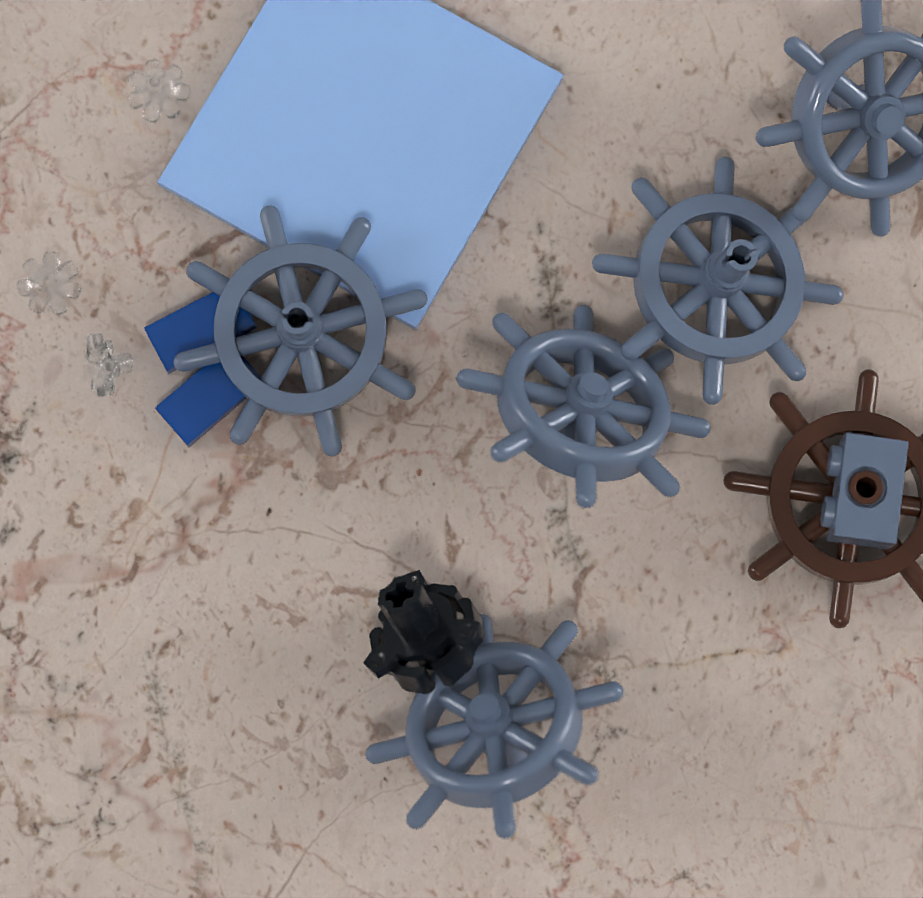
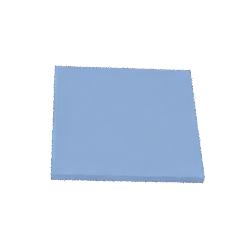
[157,0,564,331]

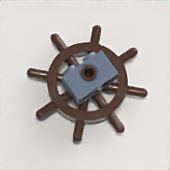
[723,369,923,629]

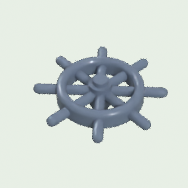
[755,0,923,237]
[592,156,844,405]
[173,205,428,457]
[456,305,711,508]
[365,614,623,839]

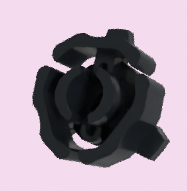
[363,570,485,694]

